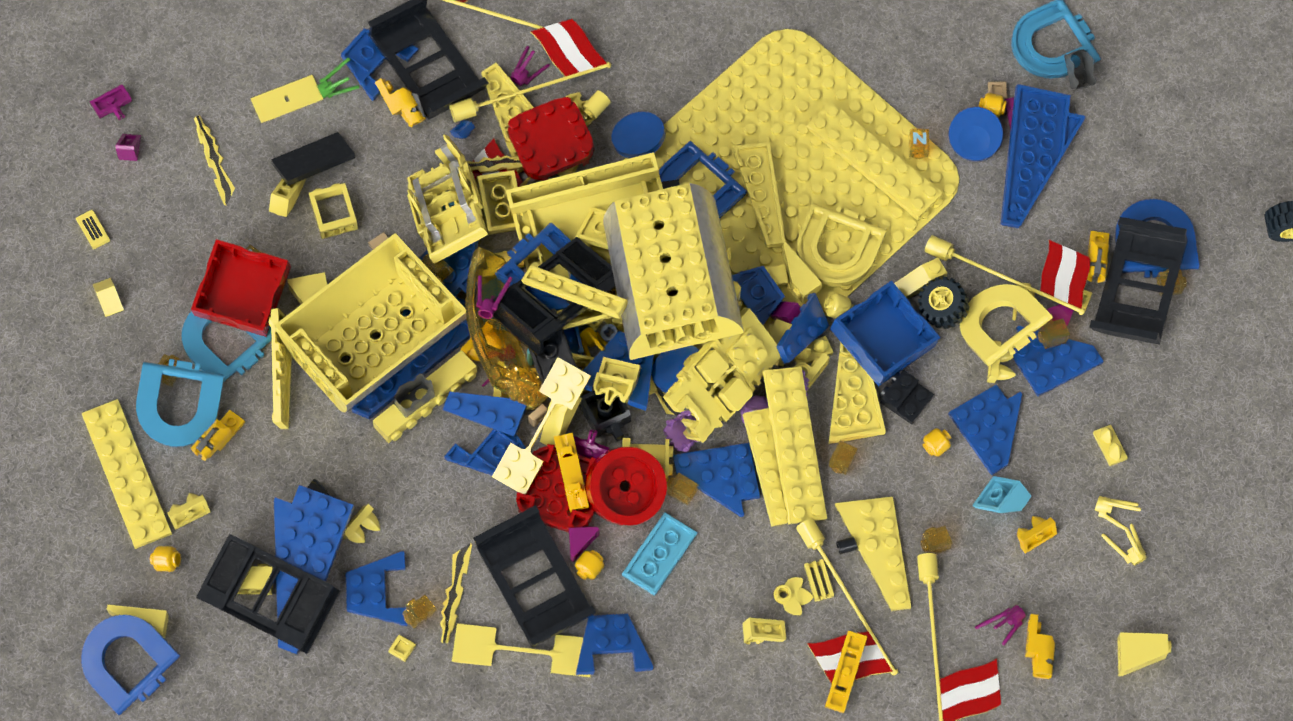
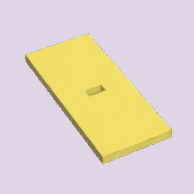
[250,75,323,123]

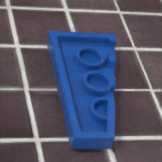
[776,293,830,363]
[443,392,529,437]

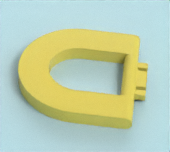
[797,203,887,287]
[960,284,1053,367]

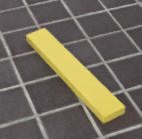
[521,265,628,319]

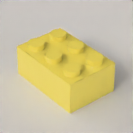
[475,170,518,235]

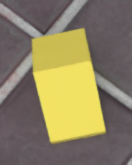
[93,278,123,317]

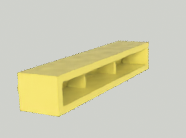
[373,350,477,443]

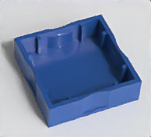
[830,280,941,387]

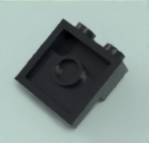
[880,370,934,425]

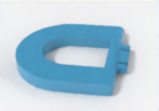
[1011,0,1101,78]
[182,311,272,383]
[136,359,224,447]

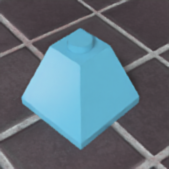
[972,476,1031,513]

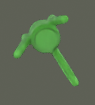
[317,58,360,98]

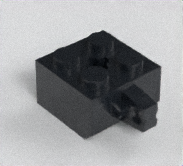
[579,391,631,442]

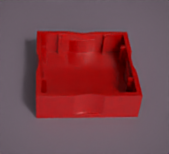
[191,239,291,337]

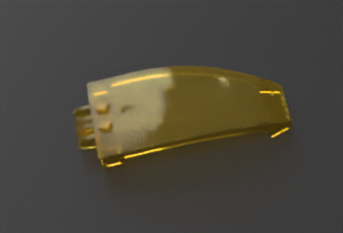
[465,247,548,408]

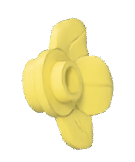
[774,577,813,616]

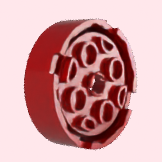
[585,447,667,526]

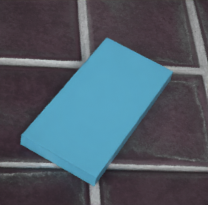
[622,512,698,596]

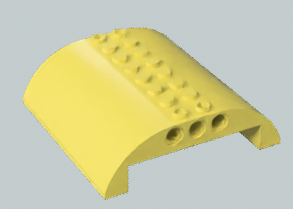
[506,152,678,330]

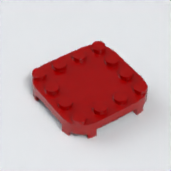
[508,97,595,181]
[516,444,595,532]

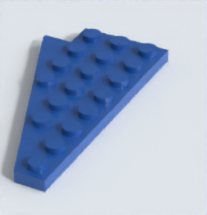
[1000,84,1085,228]
[352,297,479,420]
[274,485,355,654]

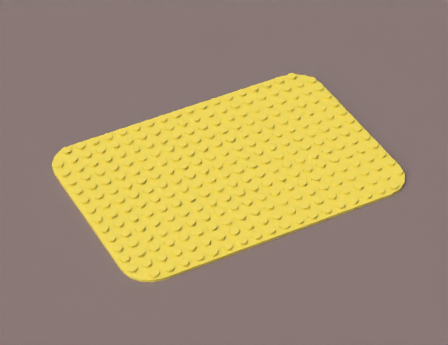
[604,29,959,394]

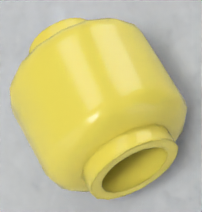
[824,293,853,319]

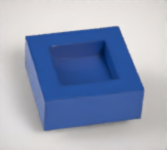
[450,120,475,139]

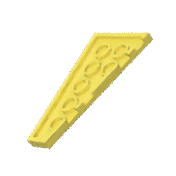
[481,63,534,174]
[829,342,886,444]
[835,497,911,611]

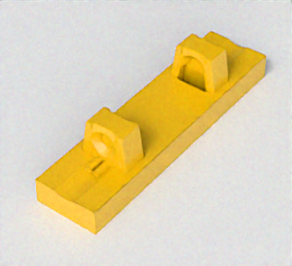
[554,432,589,512]
[825,631,867,713]

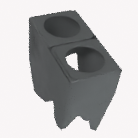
[1064,49,1096,89]
[394,373,435,418]

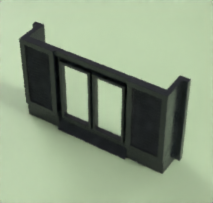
[368,0,489,120]
[1089,217,1188,345]
[493,237,616,356]
[473,505,596,647]
[196,534,341,654]

